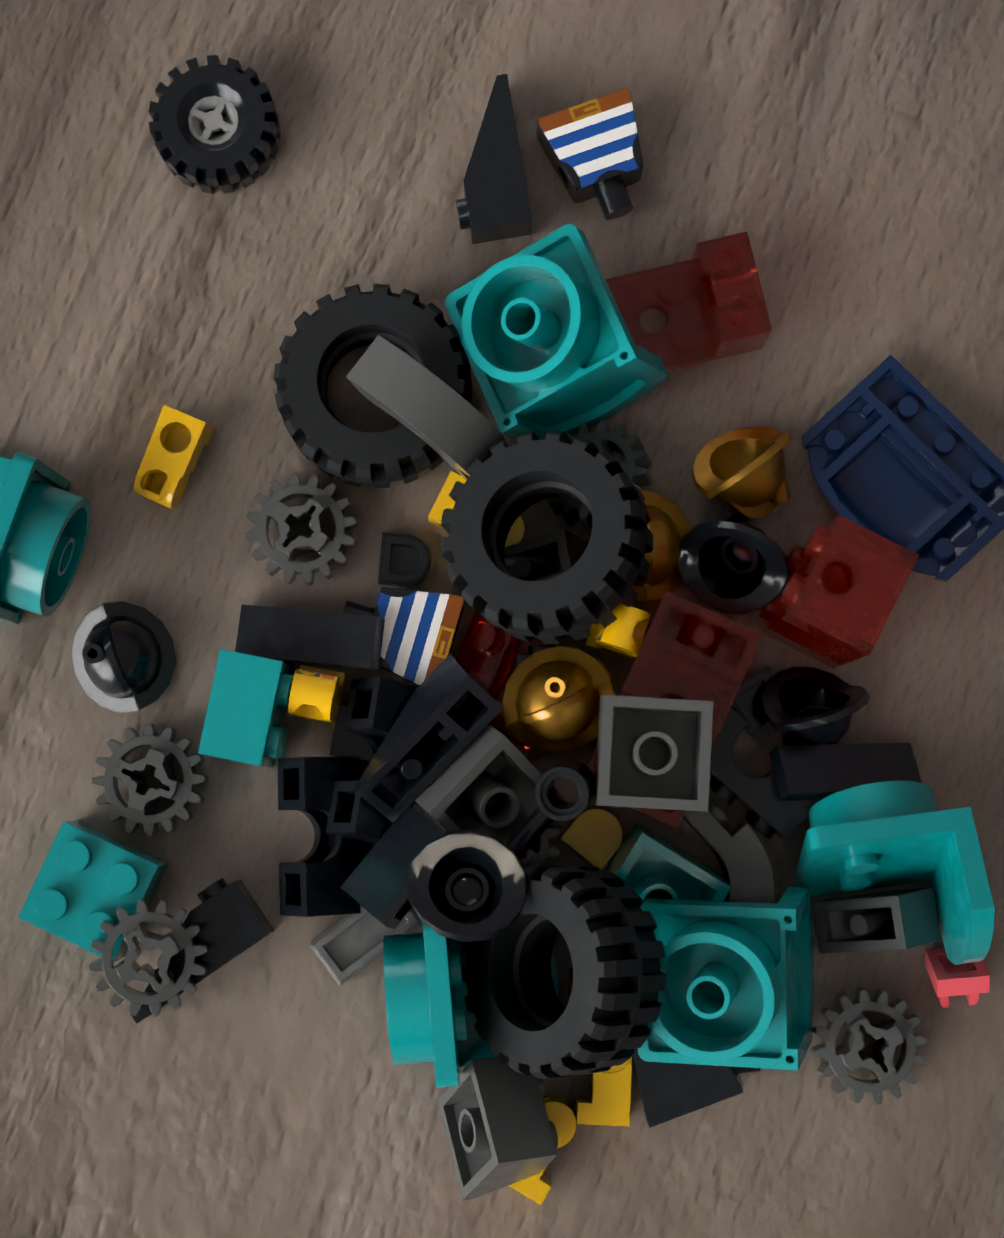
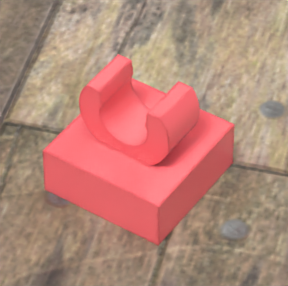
[925,948,990,1008]

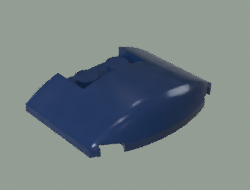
[802,355,1004,582]

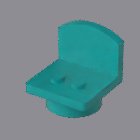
[445,224,669,440]
[0,452,91,624]
[795,781,995,965]
[638,887,814,1071]
[383,923,559,1088]

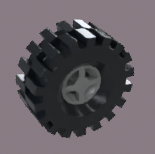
[148,55,281,194]

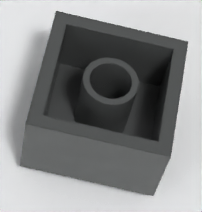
[595,695,714,812]

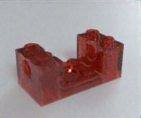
[606,232,772,371]
[759,515,919,669]
[586,591,763,829]

